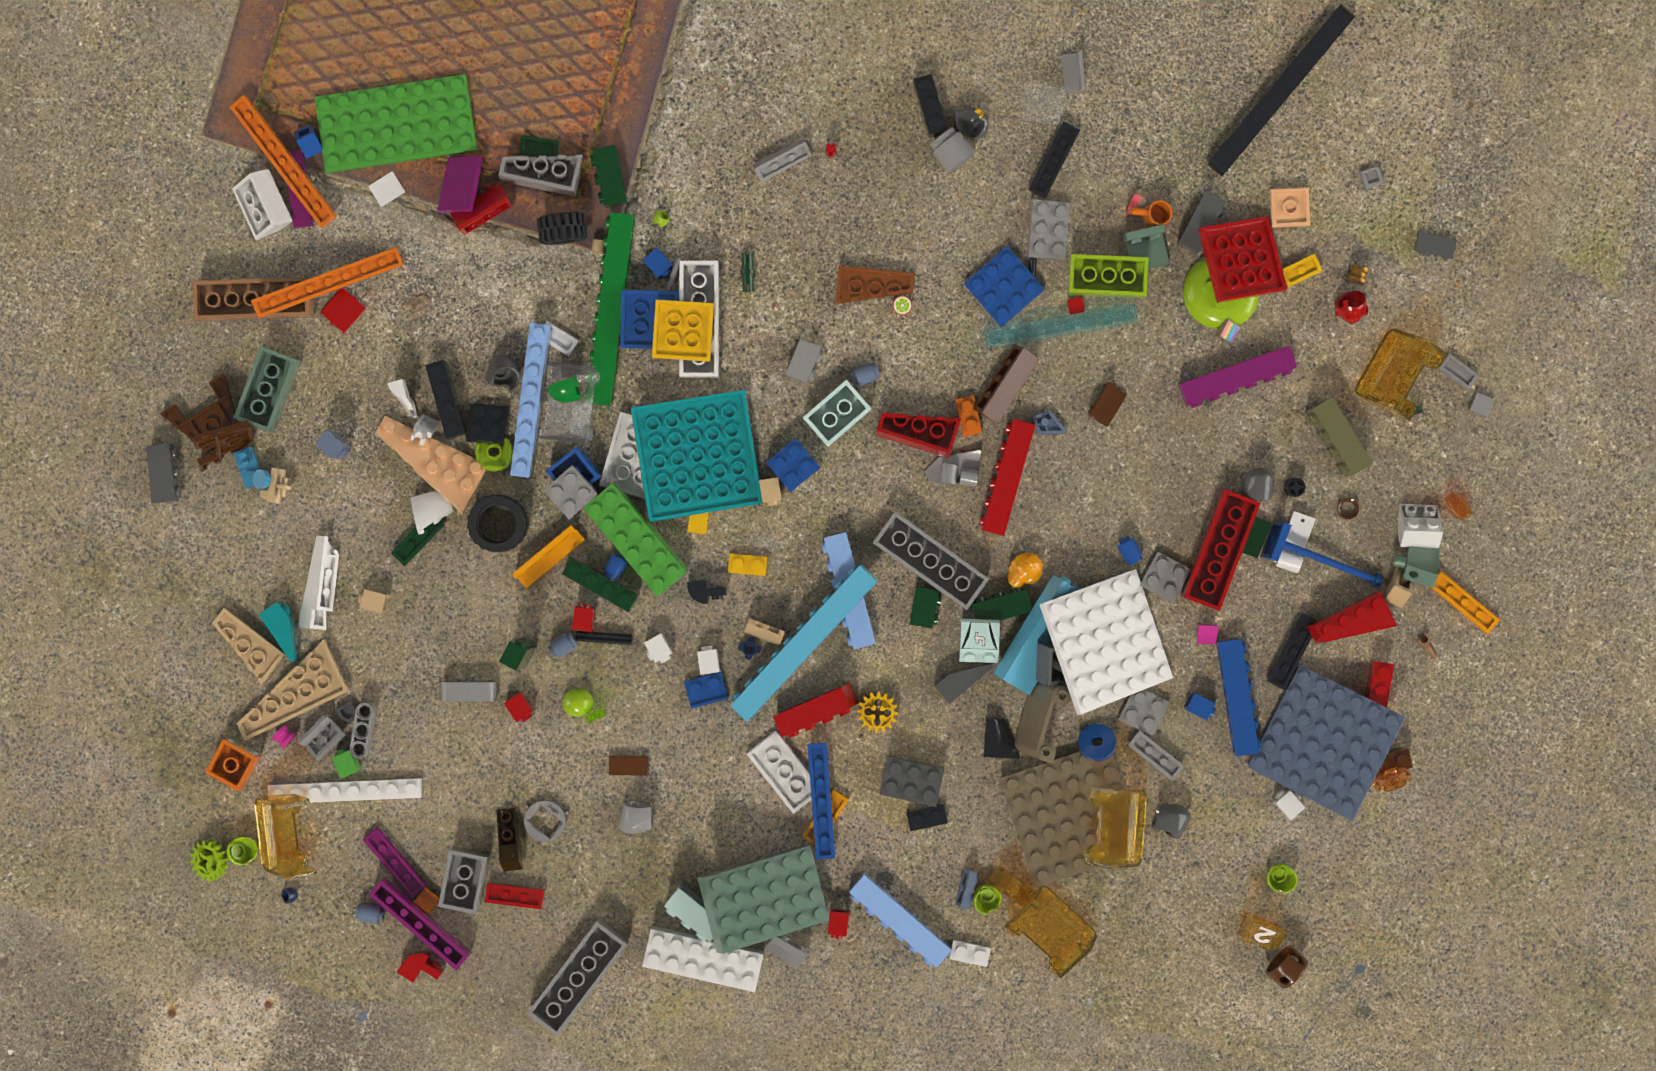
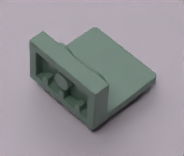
[1124,224,1169,269]

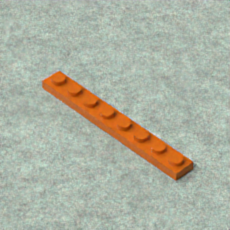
[230,95,337,228]
[251,247,403,319]

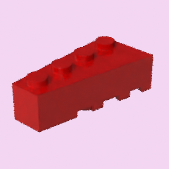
[875,413,961,458]
[1307,592,1397,644]
[773,682,859,738]

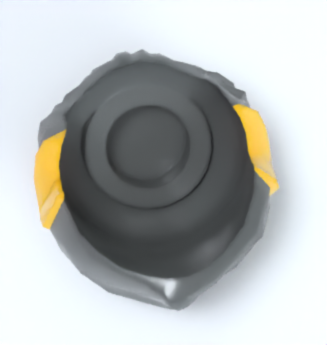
[955,107,988,141]

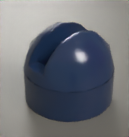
[281,888,298,904]

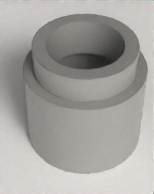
[930,127,976,174]

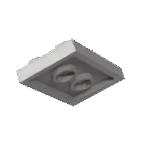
[1027,199,1070,261]

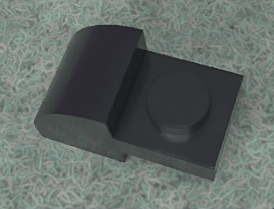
[687,581,727,604]

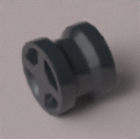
[1284,478,1306,497]

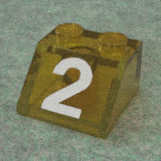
[1238,912,1288,951]

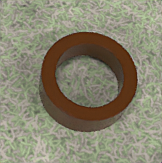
[1337,498,1359,519]

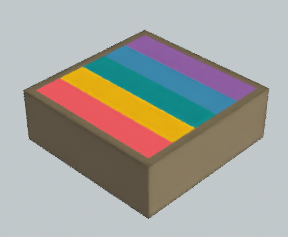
[1216,319,1241,344]

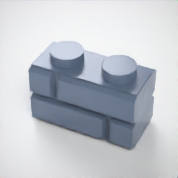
[315,430,351,460]

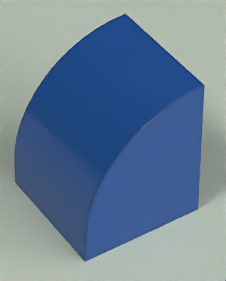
[294,124,323,159]

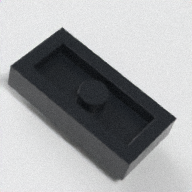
[906,804,948,832]

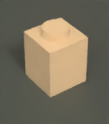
[759,477,782,506]
[358,589,390,614]

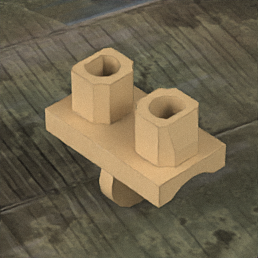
[260,468,293,504]

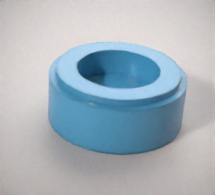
[252,469,271,489]

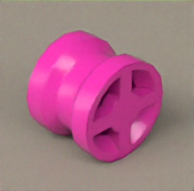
[272,725,297,749]

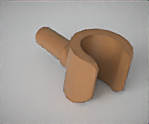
[1417,634,1437,659]

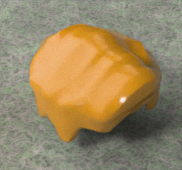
[1007,552,1043,588]

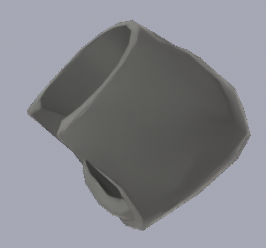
[485,355,519,394]
[1241,468,1274,502]
[1152,804,1191,839]

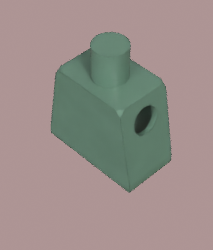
[1393,547,1439,588]

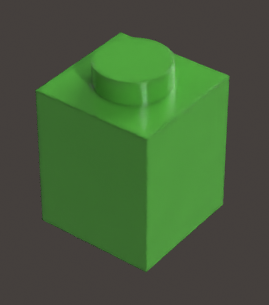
[331,748,362,779]

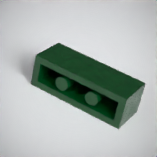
[590,145,628,208]
[971,587,1032,621]

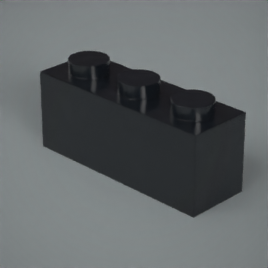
[913,74,948,138]

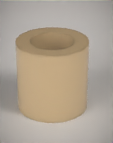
[591,239,604,253]

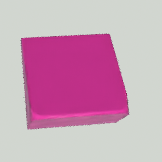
[1196,625,1218,645]

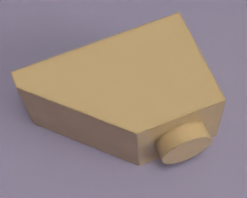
[1384,567,1414,608]

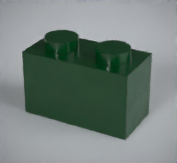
[909,587,942,629]

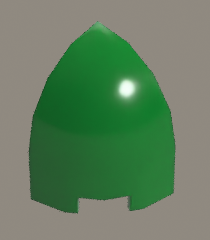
[546,377,581,403]

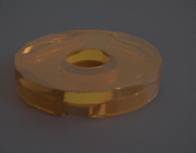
[1373,767,1412,792]

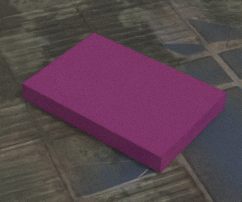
[437,156,483,214]

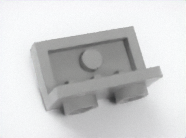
[298,715,346,761]
[766,935,808,968]

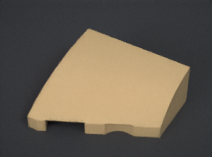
[744,618,785,646]

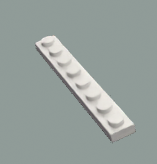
[267,778,422,804]

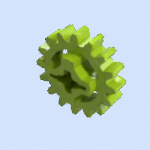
[190,839,229,882]

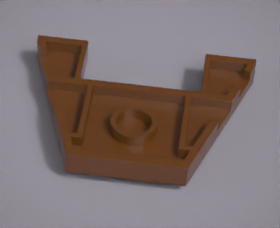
[160,374,237,452]
[192,420,253,472]

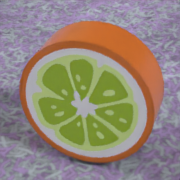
[893,296,912,316]

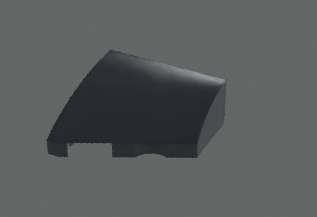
[983,718,1020,759]

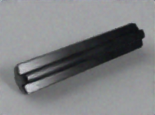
[575,631,632,645]

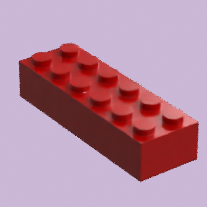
[1181,489,1261,611]

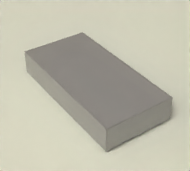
[1436,353,1480,391]

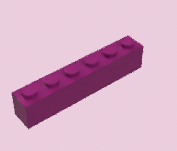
[1178,346,1297,408]
[369,877,472,970]

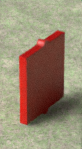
[320,288,366,334]

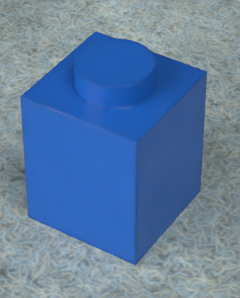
[643,248,673,279]
[1184,692,1216,720]

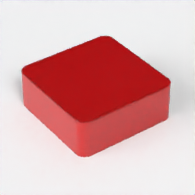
[1067,297,1085,315]

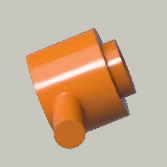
[1130,200,1173,227]

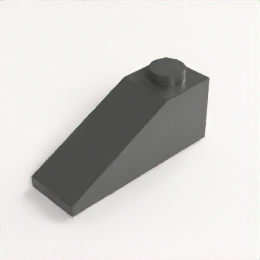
[934,663,993,704]

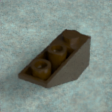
[496,808,523,872]

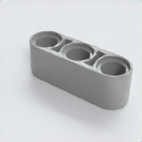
[441,681,497,702]
[350,702,376,758]

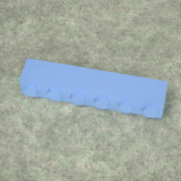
[821,532,876,649]
[849,873,952,968]

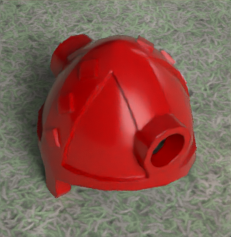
[1335,291,1368,324]

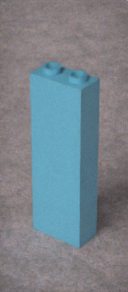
[993,575,1082,695]

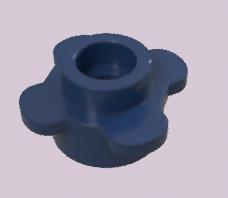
[738,637,761,660]

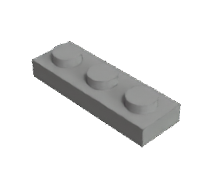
[752,138,812,183]
[1127,730,1185,781]

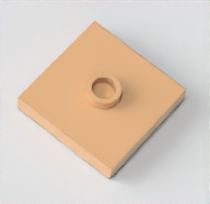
[1269,187,1311,228]

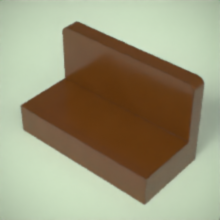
[1088,382,1127,427]

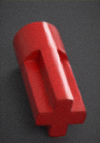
[825,143,837,158]

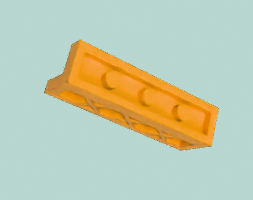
[512,525,586,589]

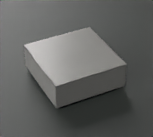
[1359,165,1384,190]
[1469,392,1495,418]

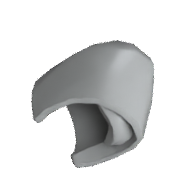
[618,801,653,834]

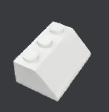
[232,169,292,240]

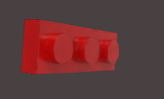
[484,882,545,909]

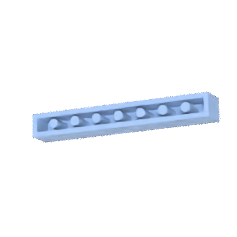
[510,322,552,478]

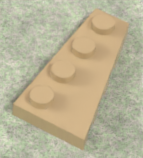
[212,608,286,685]

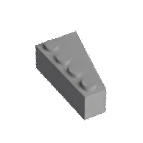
[498,155,584,197]

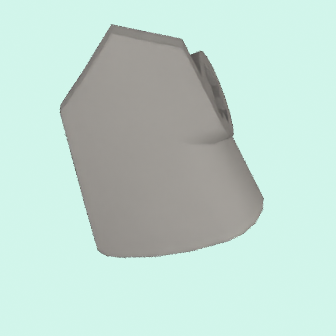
[924,450,981,487]

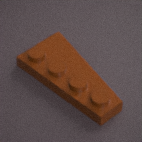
[835,266,915,305]

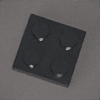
[465,403,509,445]

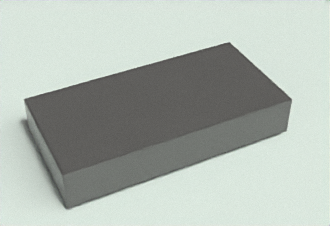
[1414,231,1457,259]

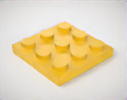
[652,300,714,362]

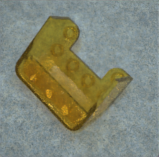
[1355,328,1448,422]
[1084,787,1147,869]

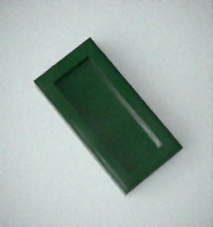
[519,135,560,157]
[1242,517,1271,559]

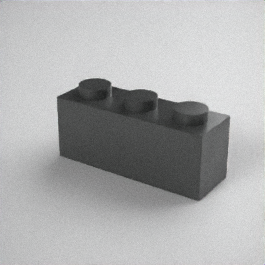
[1177,191,1226,255]
[146,444,181,503]

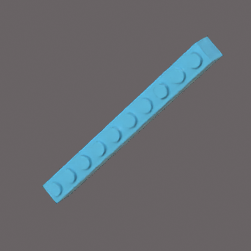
[731,565,879,722]

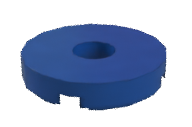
[1078,724,1116,761]

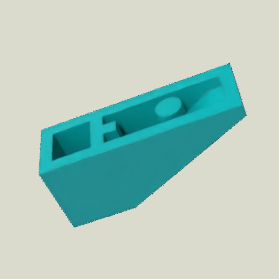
[259,601,298,662]

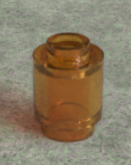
[1444,492,1473,521]

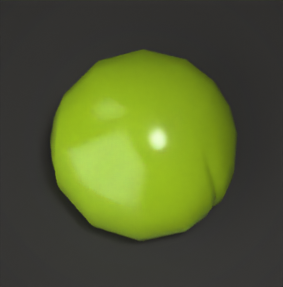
[562,688,593,717]
[226,836,258,865]
[1266,863,1298,894]
[973,884,1002,915]

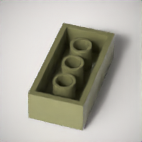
[1306,397,1373,477]

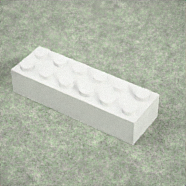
[679,261,719,378]
[642,926,764,992]

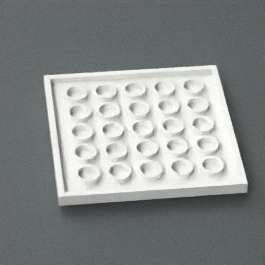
[1039,569,1173,715]

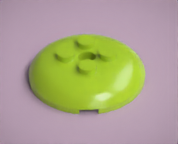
[1183,257,1260,330]

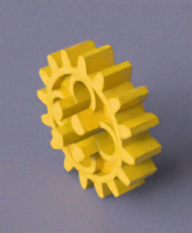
[857,691,898,733]

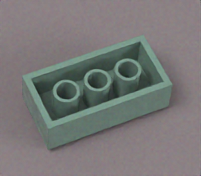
[233,346,301,433]

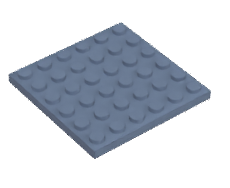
[1248,665,1406,821]

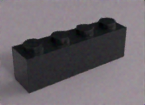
[425,360,467,440]

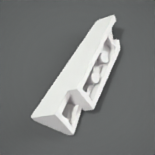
[298,536,339,630]

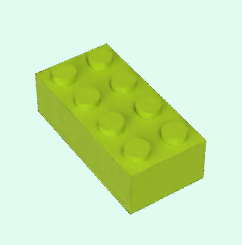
[1069,254,1149,299]

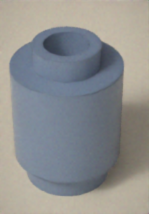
[850,362,880,387]
[548,632,578,658]
[355,902,385,925]

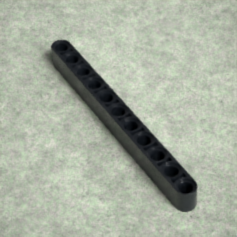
[1207,4,1355,177]

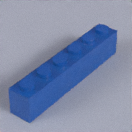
[1216,638,1261,757]

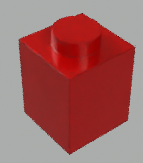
[572,603,595,632]
[503,692,535,723]
[827,909,849,939]

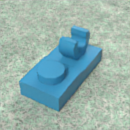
[233,447,261,489]

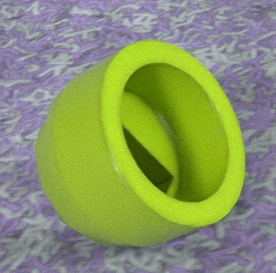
[653,210,670,227]

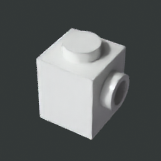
[644,633,673,664]
[1273,789,1305,820]

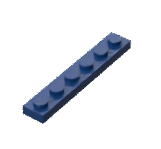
[807,742,835,860]

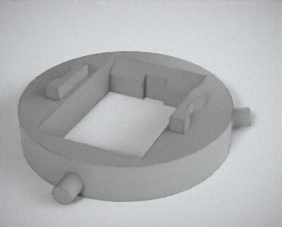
[524,800,569,845]

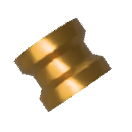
[1347,265,1370,285]

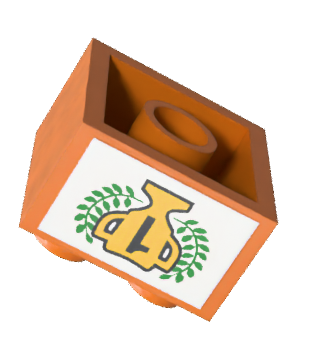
[205,737,262,791]

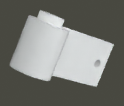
[1272,511,1316,573]

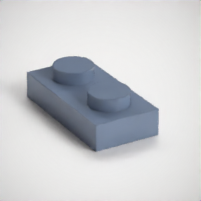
[955,867,978,910]

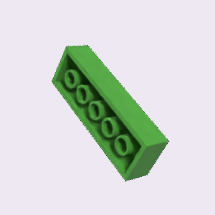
[583,481,689,596]

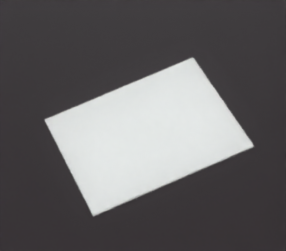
[368,171,405,207]

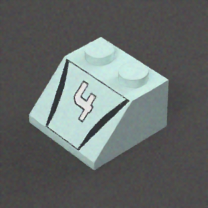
[959,619,1000,663]

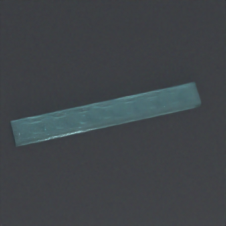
[983,304,1138,350]

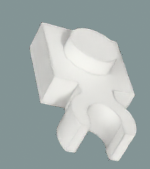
[411,414,440,445]

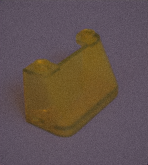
[1004,885,1097,978]

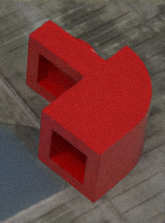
[397,951,444,983]

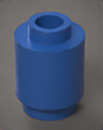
[1117,536,1143,566]
[603,552,628,582]

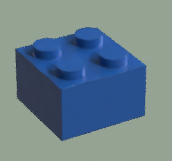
[766,438,820,492]
[546,445,602,484]

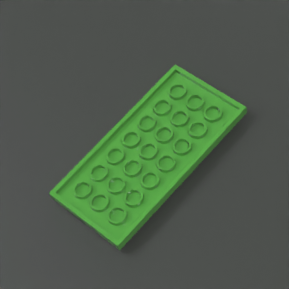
[314,74,478,174]

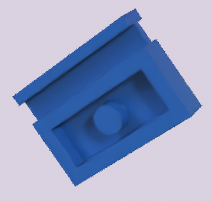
[684,672,728,709]

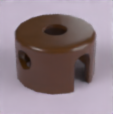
[1265,945,1308,989]

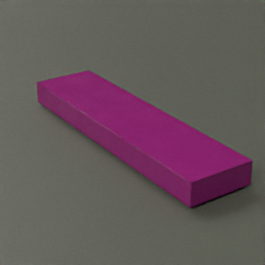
[287,150,314,229]
[362,827,427,898]

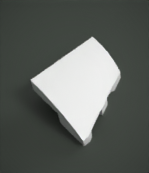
[387,379,418,418]
[411,490,454,535]

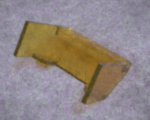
[255,794,318,881]

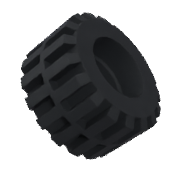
[537,212,587,245]

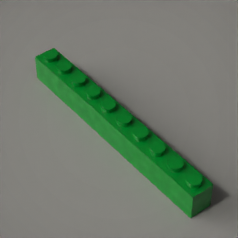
[585,212,635,407]

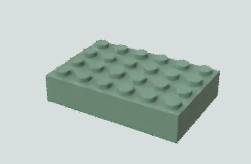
[697,845,829,954]

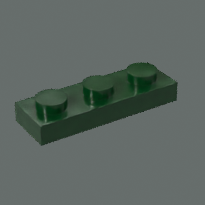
[391,520,445,566]

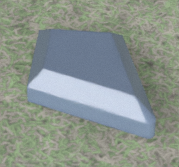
[1032,410,1067,435]

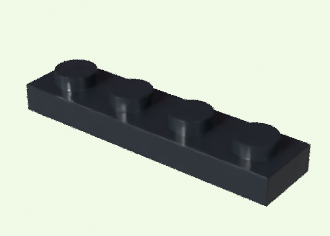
[1028,121,1080,199]
[1266,613,1317,690]

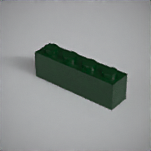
[562,557,640,612]
[499,637,536,671]

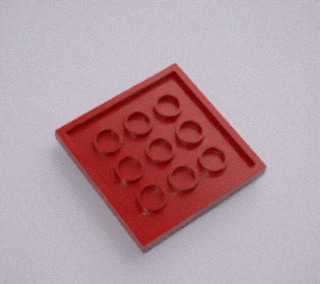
[1198,216,1288,303]

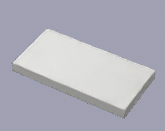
[746,730,812,814]

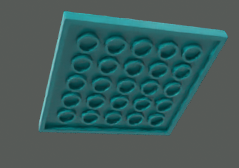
[630,390,763,522]

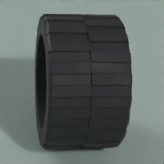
[467,494,529,552]

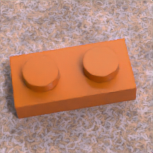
[955,395,982,437]

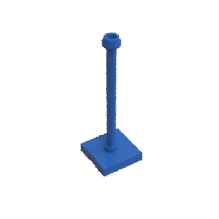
[1260,521,1383,587]

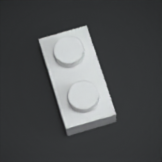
[949,939,991,967]

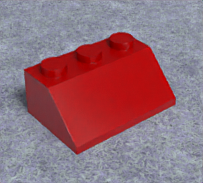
[450,183,513,235]

